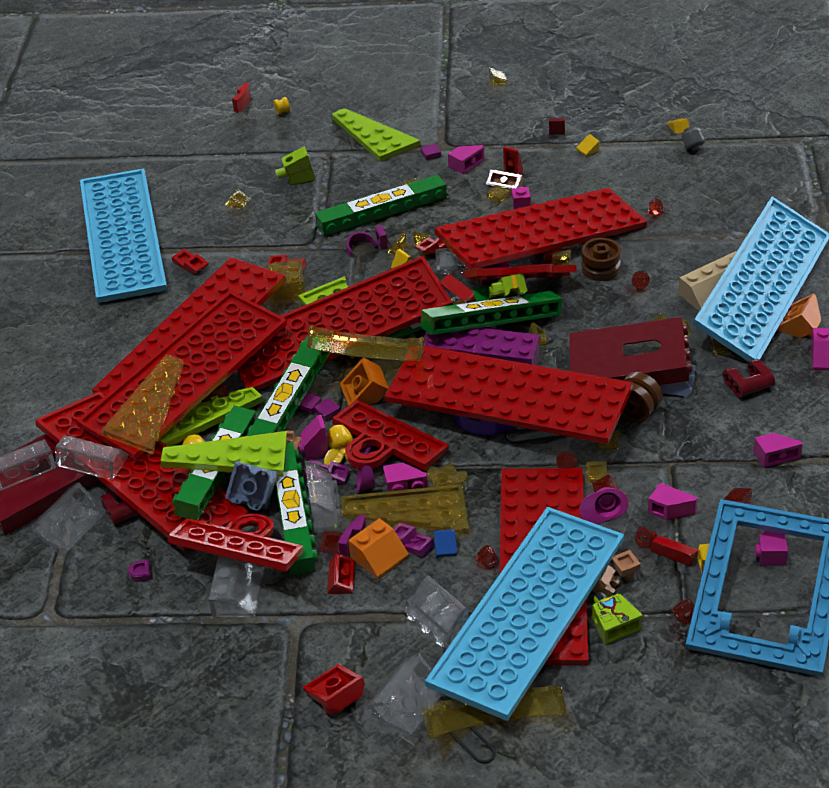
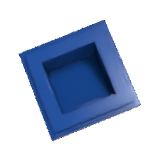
[434,529,457,557]

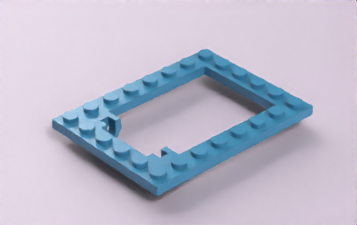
[686,499,829,677]

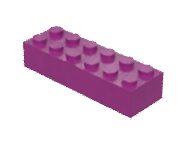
[422,328,539,365]

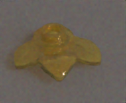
[427,462,467,491]

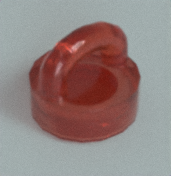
[647,198,665,216]
[631,271,650,289]
[556,451,578,469]
[635,526,658,548]
[475,545,497,569]
[672,599,695,623]

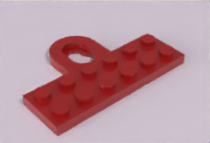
[463,264,577,281]
[332,400,449,470]
[168,514,303,571]

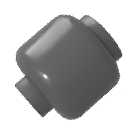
[682,126,705,152]

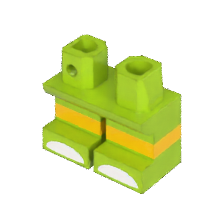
[488,273,527,299]

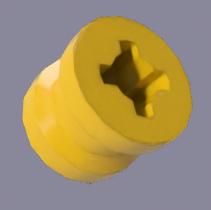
[273,97,290,115]

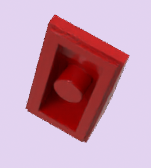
[503,146,523,175]

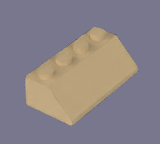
[679,251,737,311]

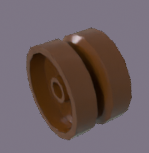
[581,238,621,281]
[621,372,662,423]

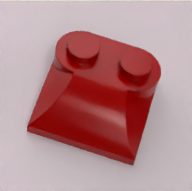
[303,664,365,714]

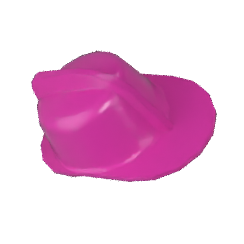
[580,487,628,524]

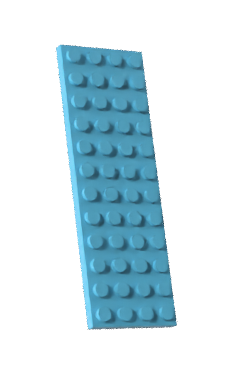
[80,169,167,303]
[691,197,829,362]
[425,507,624,721]

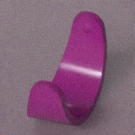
[346,232,377,256]
[356,466,375,493]

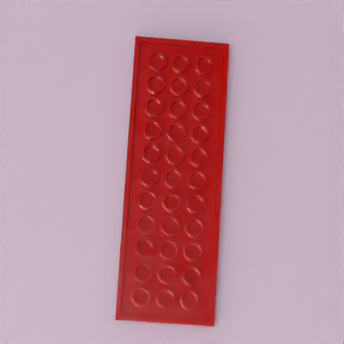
[434,188,647,270]
[237,256,453,391]
[92,257,286,396]
[76,290,287,460]
[384,344,633,444]
[35,391,248,551]
[499,468,588,666]

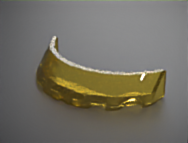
[307,325,426,361]
[421,685,566,739]

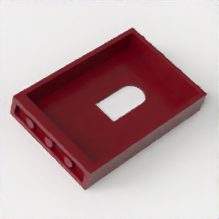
[569,317,692,385]
[0,434,101,535]

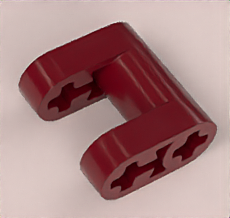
[722,359,775,398]
[100,493,140,525]

